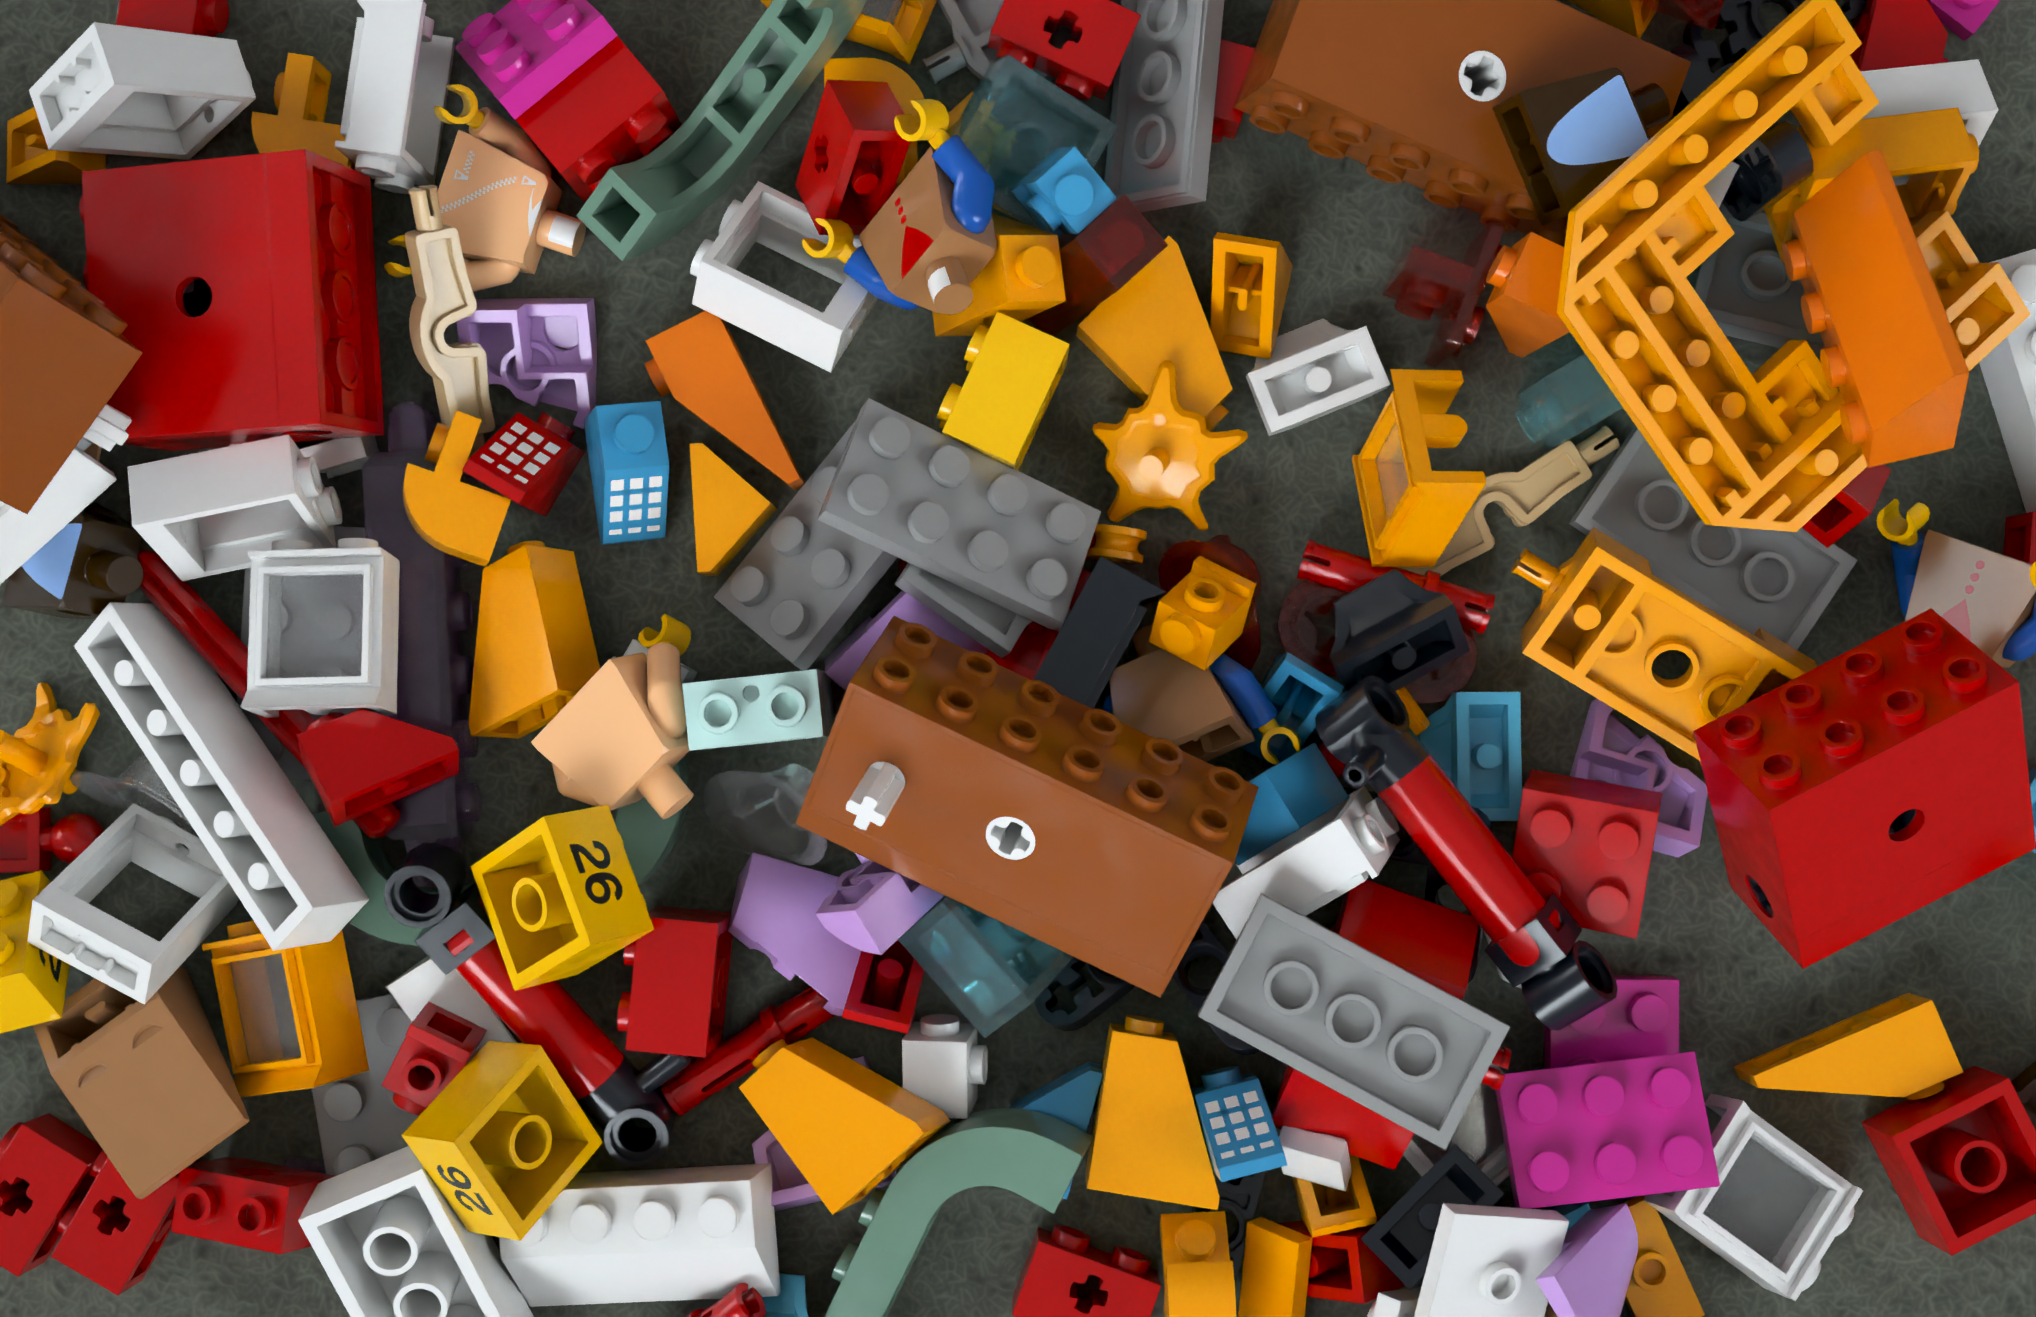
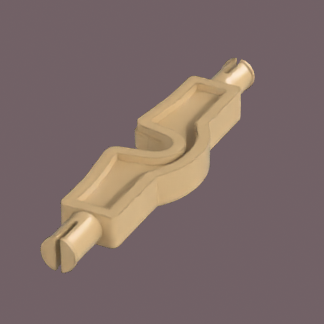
[404,185,495,475]
[1399,426,1620,576]

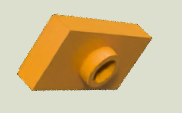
[1622,1195,1705,1317]

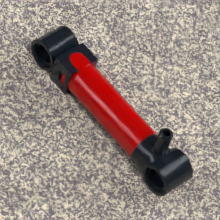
[1315,675,1618,1031]
[383,842,691,1168]

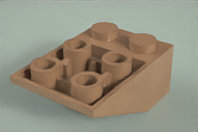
[33,967,250,1200]

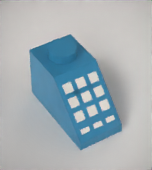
[583,401,669,545]
[1190,1066,1287,1182]

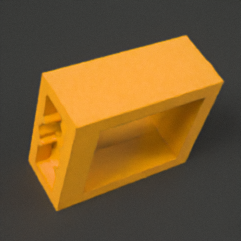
[1765,107,1979,262]

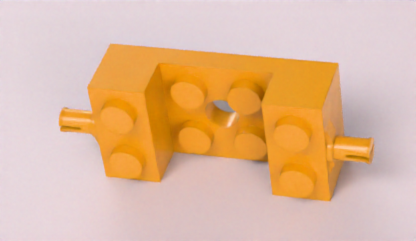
[1511,527,1817,761]

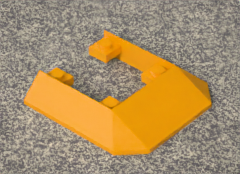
[1557,0,2031,532]

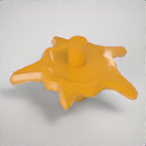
[1093,360,1248,531]
[0,683,100,826]

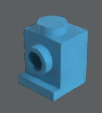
[1009,146,1117,237]

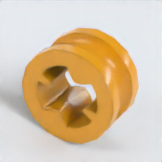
[1087,524,1147,564]

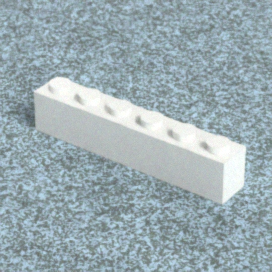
[74,602,370,951]

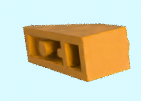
[1734,993,1963,1100]

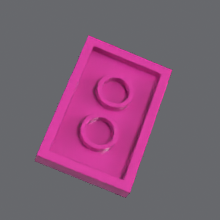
[454,0,618,120]
[1544,975,1679,1069]
[1496,1051,1720,1209]

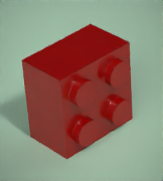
[515,36,682,203]
[1512,769,1663,939]
[617,906,733,1058]
[1861,1066,2036,1256]

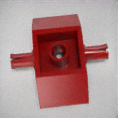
[1271,880,1511,1170]

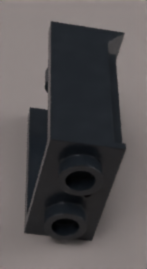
[1033,556,1166,709]

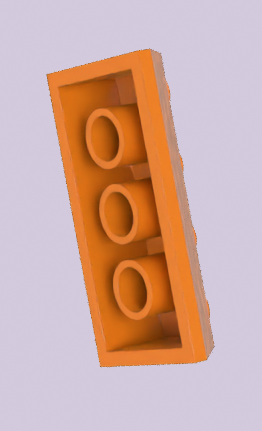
[1782,149,1969,468]

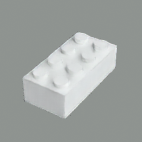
[298,1146,534,1317]

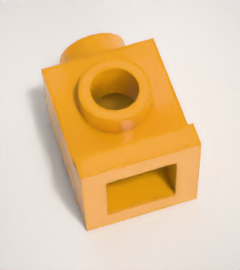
[1149,556,1256,671]

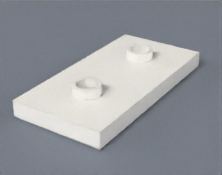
[1414,1203,1569,1317]

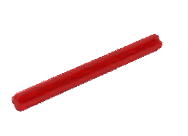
[137,550,401,839]

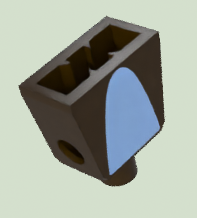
[1492,68,1670,225]
[2,502,143,619]

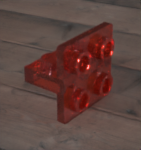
[1383,221,1505,368]

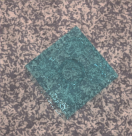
[949,55,1117,229]
[898,896,1074,1038]

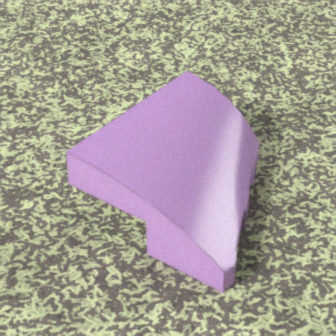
[456,298,597,429]
[1570,698,1708,857]
[1535,1203,1638,1317]

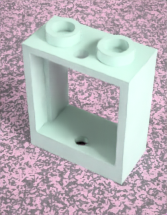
[682,669,835,751]

